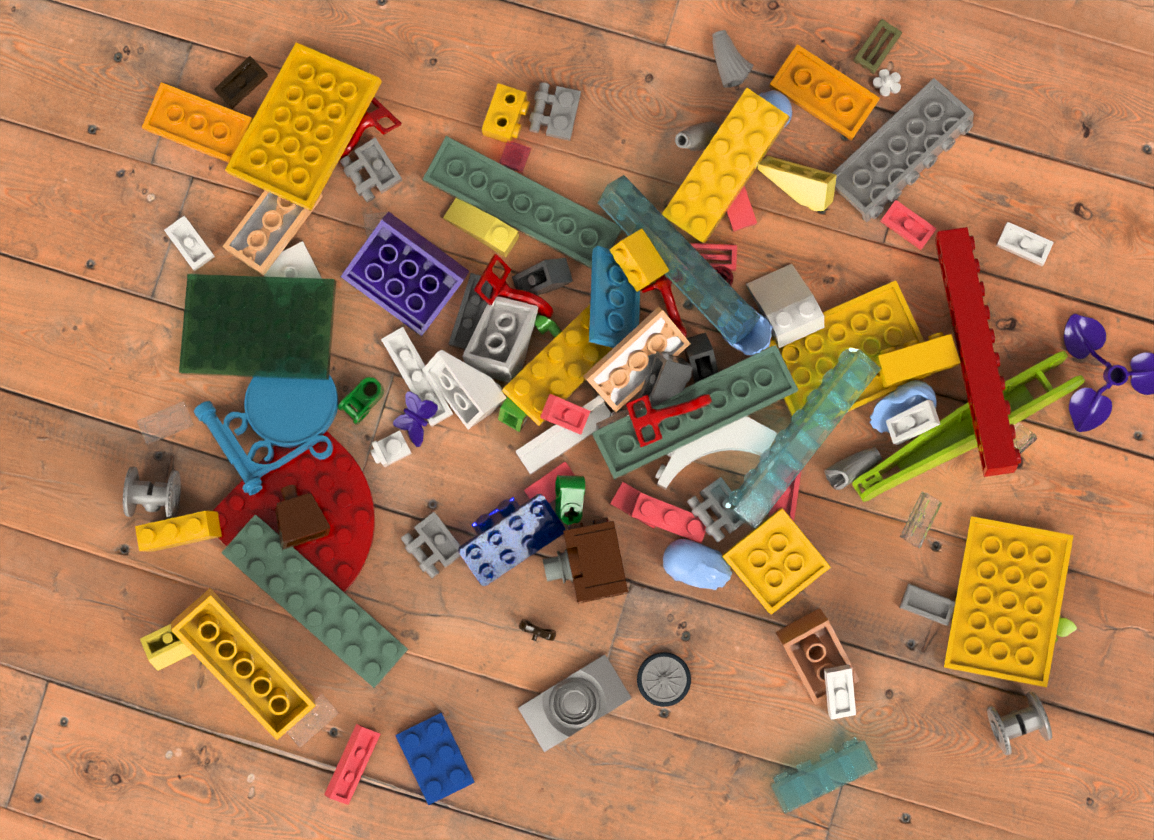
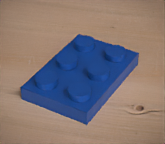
[395,713,475,805]

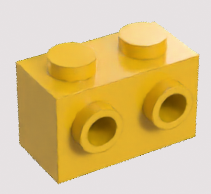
[482,83,530,145]
[609,228,670,292]

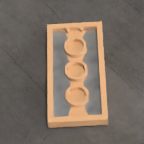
[222,190,323,276]
[583,307,691,412]

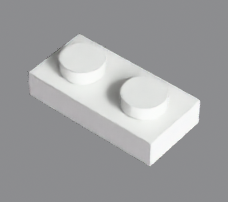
[164,216,215,271]
[996,222,1054,266]
[886,400,940,445]
[824,664,856,720]

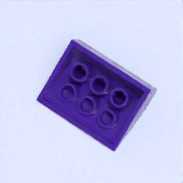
[340,211,470,336]

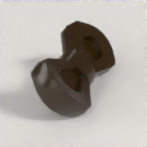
[519,619,556,641]

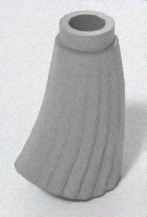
[712,30,754,88]
[675,121,719,151]
[824,447,882,490]

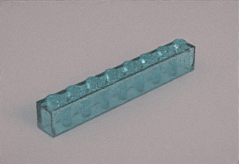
[598,175,760,345]
[725,348,881,529]

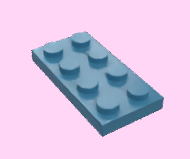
[589,246,640,348]

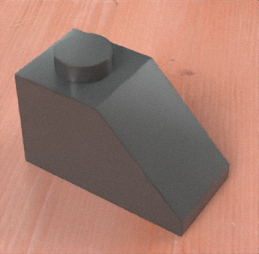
[512,258,573,295]
[684,333,718,384]
[638,351,693,408]

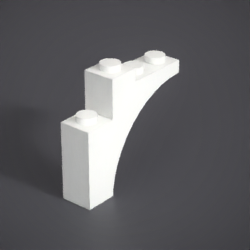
[655,416,777,490]

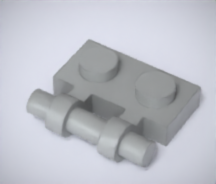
[529,82,581,141]
[340,138,403,203]
[687,477,751,543]
[401,512,465,579]

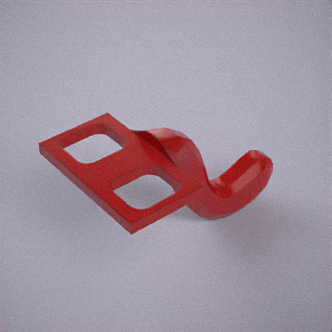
[338,97,402,162]
[474,254,554,319]
[641,260,687,338]
[626,394,712,447]

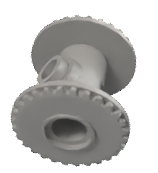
[123,467,181,519]
[987,691,1052,755]

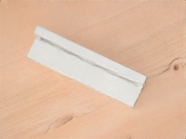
[516,395,614,475]

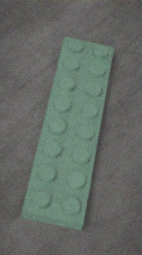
[423,136,622,269]
[592,345,798,480]
[222,514,409,688]

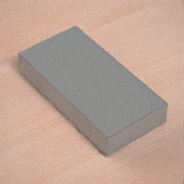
[899,584,955,626]

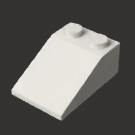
[746,264,825,348]
[462,296,538,383]
[423,350,506,430]

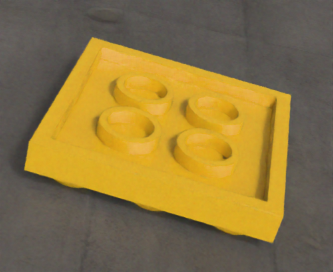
[722,507,831,615]

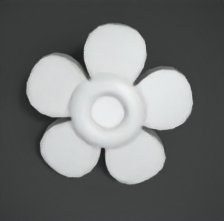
[873,69,901,96]

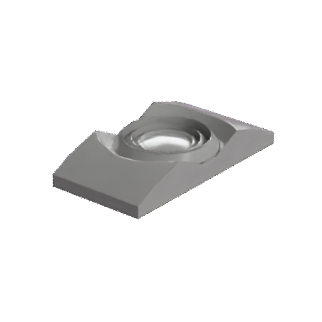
[518,655,631,752]

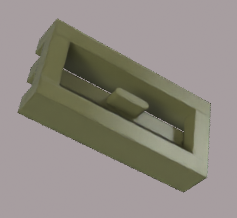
[853,19,902,75]

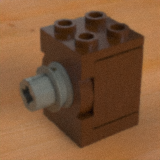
[543,517,628,604]

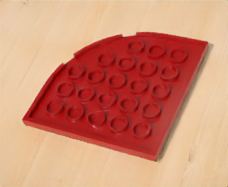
[213,431,375,592]

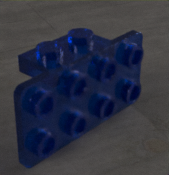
[458,494,566,586]

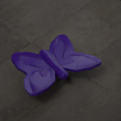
[393,391,438,447]

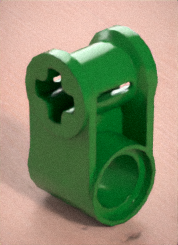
[338,377,384,425]
[555,475,585,525]

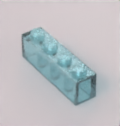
[769,737,878,814]

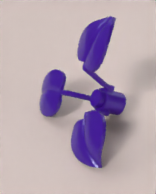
[1064,314,1154,432]

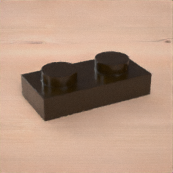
[214,56,268,109]

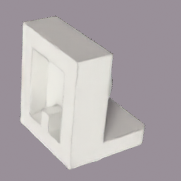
[370,430,412,467]

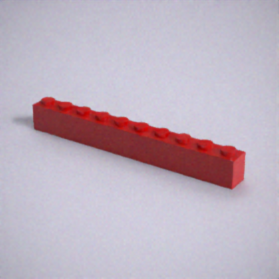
[935,227,1021,477]

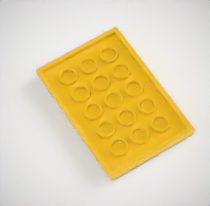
[225,42,382,211]
[761,280,935,433]
[943,516,1074,688]

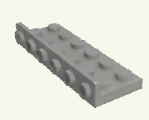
[832,78,974,222]

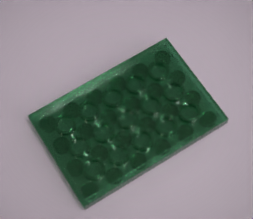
[179,274,337,380]

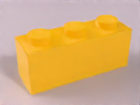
[875,332,961,388]
[135,511,222,552]

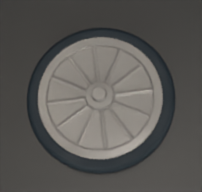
[637,652,691,707]

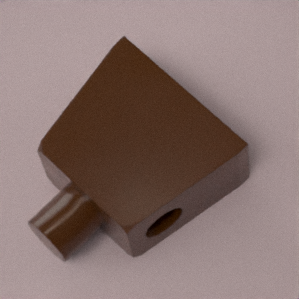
[275,485,330,550]

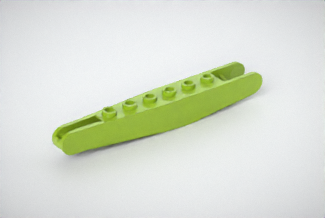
[852,351,1085,502]

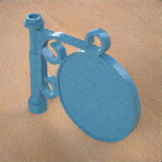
[194,357,338,495]

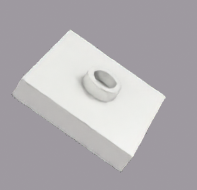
[264,241,326,309]

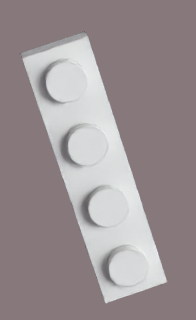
[381,327,453,427]

